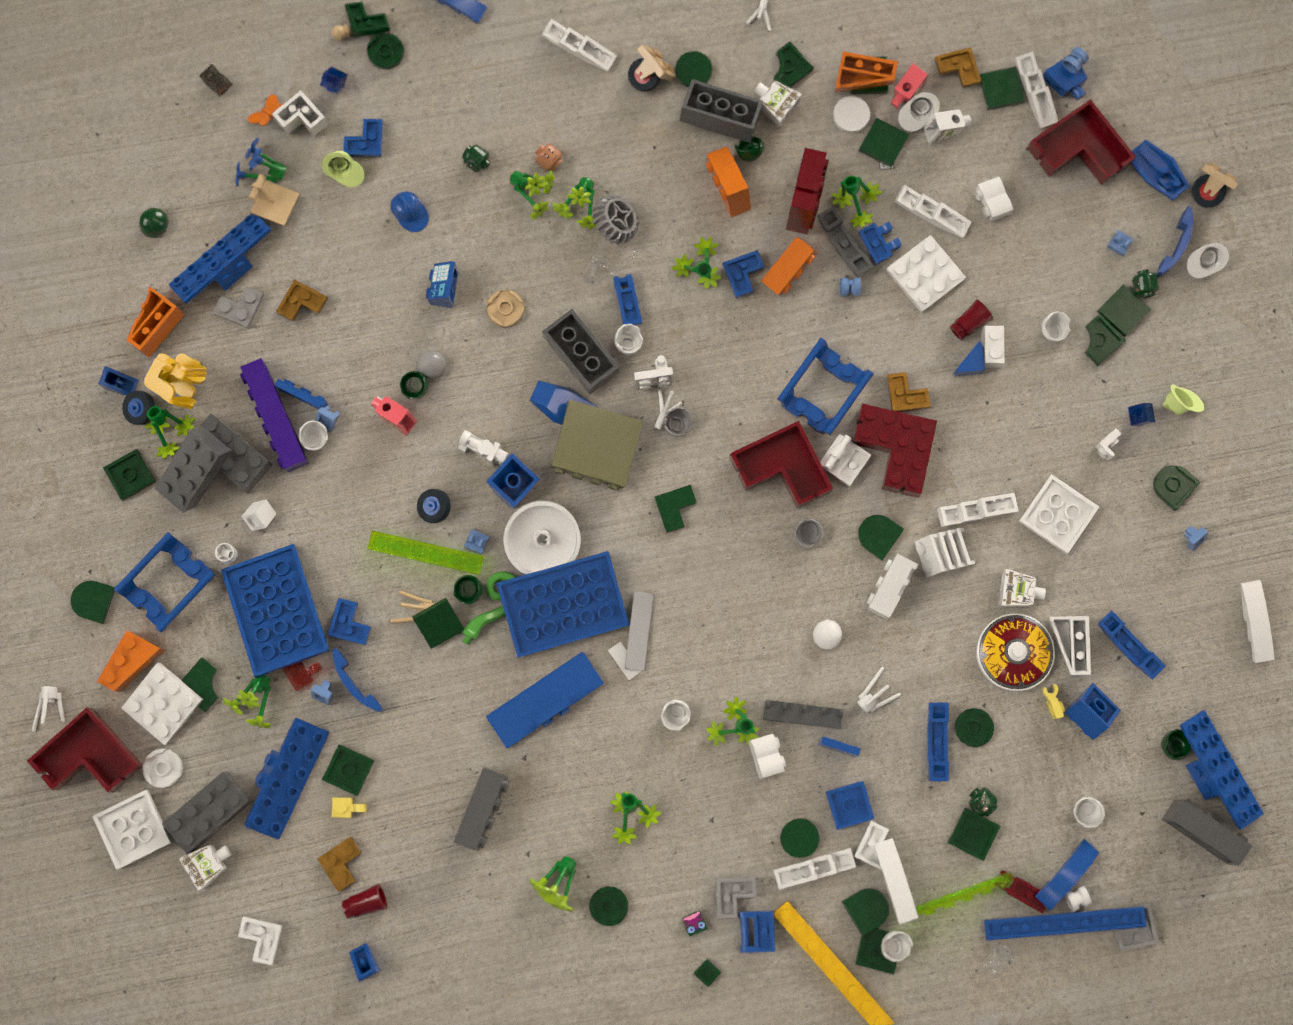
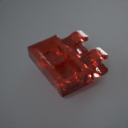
[283,662,323,691]

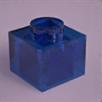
[320,66,348,93]
[1128,403,1156,426]

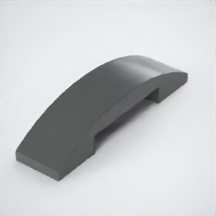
[817,206,874,277]

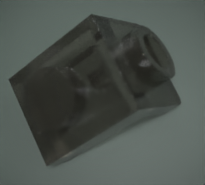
[199,64,233,97]

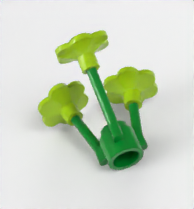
[528,856,577,912]

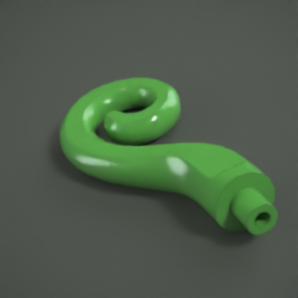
[462,571,516,645]

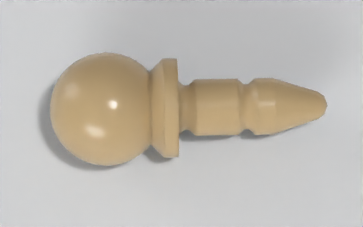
[331,25,353,41]

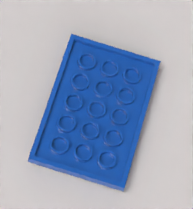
[221,544,330,678]
[496,551,629,658]

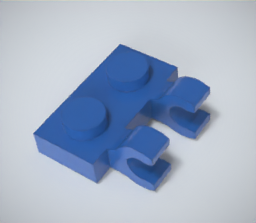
[858,221,902,265]

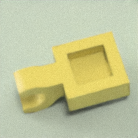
[1042,684,1065,720]
[331,797,367,818]

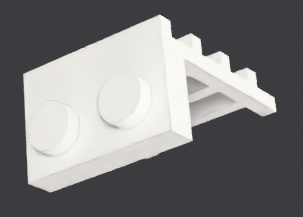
[915,527,975,578]

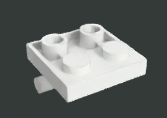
[634,355,673,390]
[820,434,871,487]

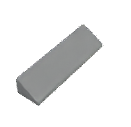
[625,591,653,671]

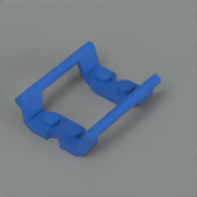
[777,338,874,435]
[114,532,215,633]

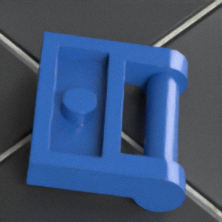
[738,911,776,953]

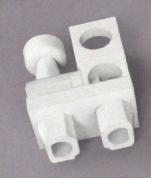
[458,430,509,467]

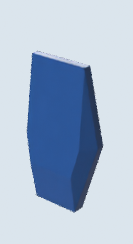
[1131,139,1189,201]
[529,381,599,425]

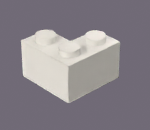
[272,90,328,136]

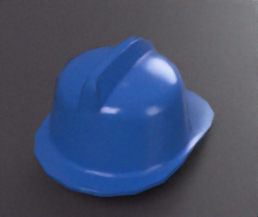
[391,192,429,232]

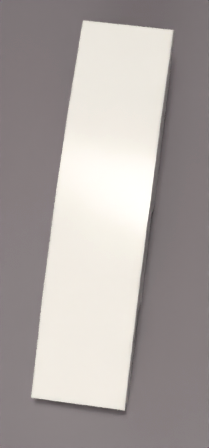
[541,19,617,72]
[1014,52,1058,128]
[894,185,972,238]
[937,493,1019,527]
[1240,580,1274,663]
[874,838,918,925]
[774,848,857,889]

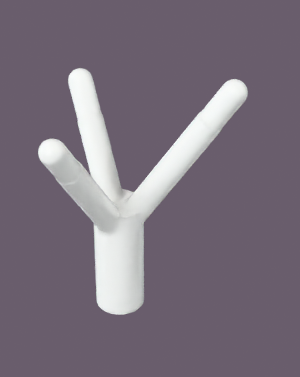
[746,0,772,32]
[654,390,683,430]

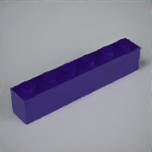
[240,358,309,472]

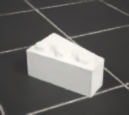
[866,554,919,620]
[1048,616,1091,677]

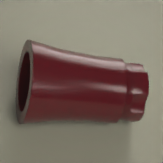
[950,299,993,341]
[342,883,388,919]

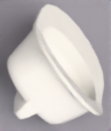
[898,92,940,132]
[1187,243,1229,278]

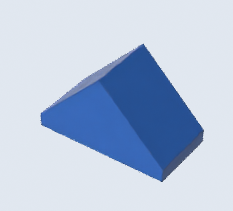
[953,342,985,377]
[98,366,139,396]
[349,943,381,982]

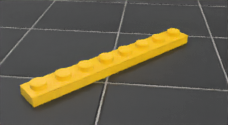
[774,901,894,1025]

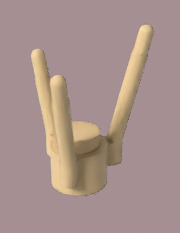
[390,591,435,623]

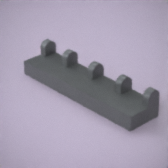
[763,700,844,729]

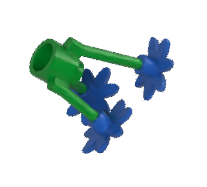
[235,138,286,187]

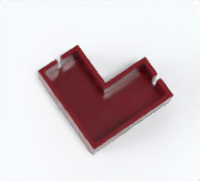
[1027,99,1136,185]
[786,148,829,235]
[853,403,937,498]
[729,421,833,509]
[27,707,143,793]

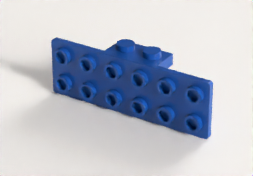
[169,214,272,304]
[486,652,604,748]
[1180,710,1263,830]
[244,717,329,840]

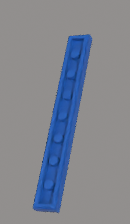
[984,906,1147,941]

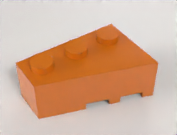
[834,51,898,93]
[705,146,751,217]
[761,236,818,296]
[127,286,185,358]
[97,630,166,693]

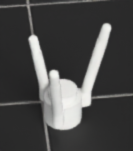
[857,667,901,714]
[32,686,65,732]

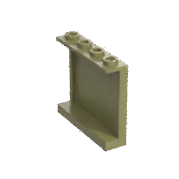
[549,400,643,491]

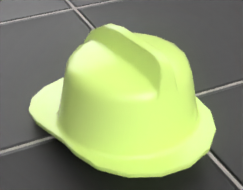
[321,151,365,187]
[1163,385,1204,415]

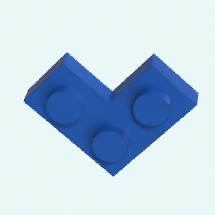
[344,119,383,157]
[722,250,764,298]
[328,598,371,646]

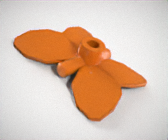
[247,94,283,127]

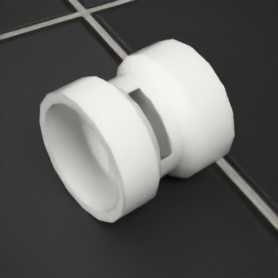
[215,543,238,564]
[1065,886,1092,912]

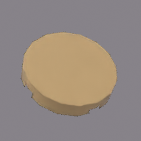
[487,290,525,328]

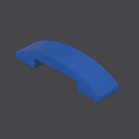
[1156,206,1193,278]
[1098,610,1166,680]
[332,648,385,713]
[927,702,949,781]
[1035,839,1099,910]

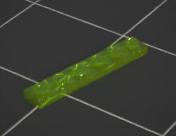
[367,530,485,576]
[908,872,1014,923]

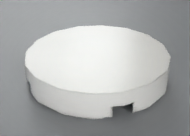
[833,96,870,133]
[142,749,183,788]

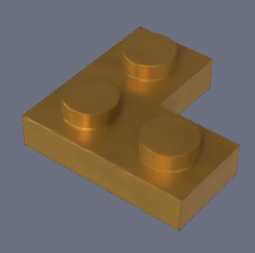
[935,47,981,88]
[276,279,328,322]
[887,372,931,412]
[317,836,362,892]

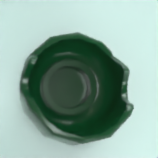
[734,136,765,162]
[139,208,169,238]
[400,371,429,400]
[454,575,483,604]
[1161,729,1191,760]

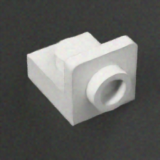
[1095,429,1121,460]

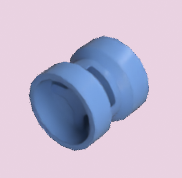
[1062,47,1089,74]
[840,277,861,296]

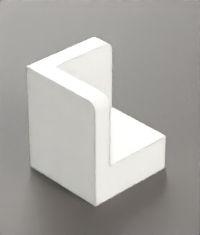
[241,499,276,531]

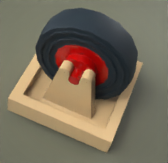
[628,45,676,92]
[1192,162,1238,208]

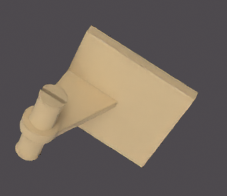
[248,174,300,227]

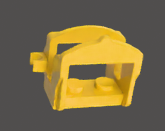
[144,353,207,410]

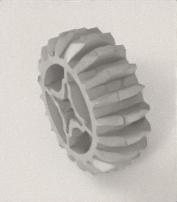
[591,194,640,245]

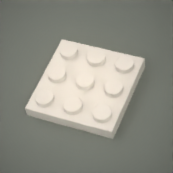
[886,235,966,313]
[1018,474,1099,554]
[121,662,203,745]
[92,790,172,870]

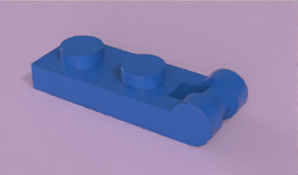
[613,274,642,326]
[274,379,328,410]

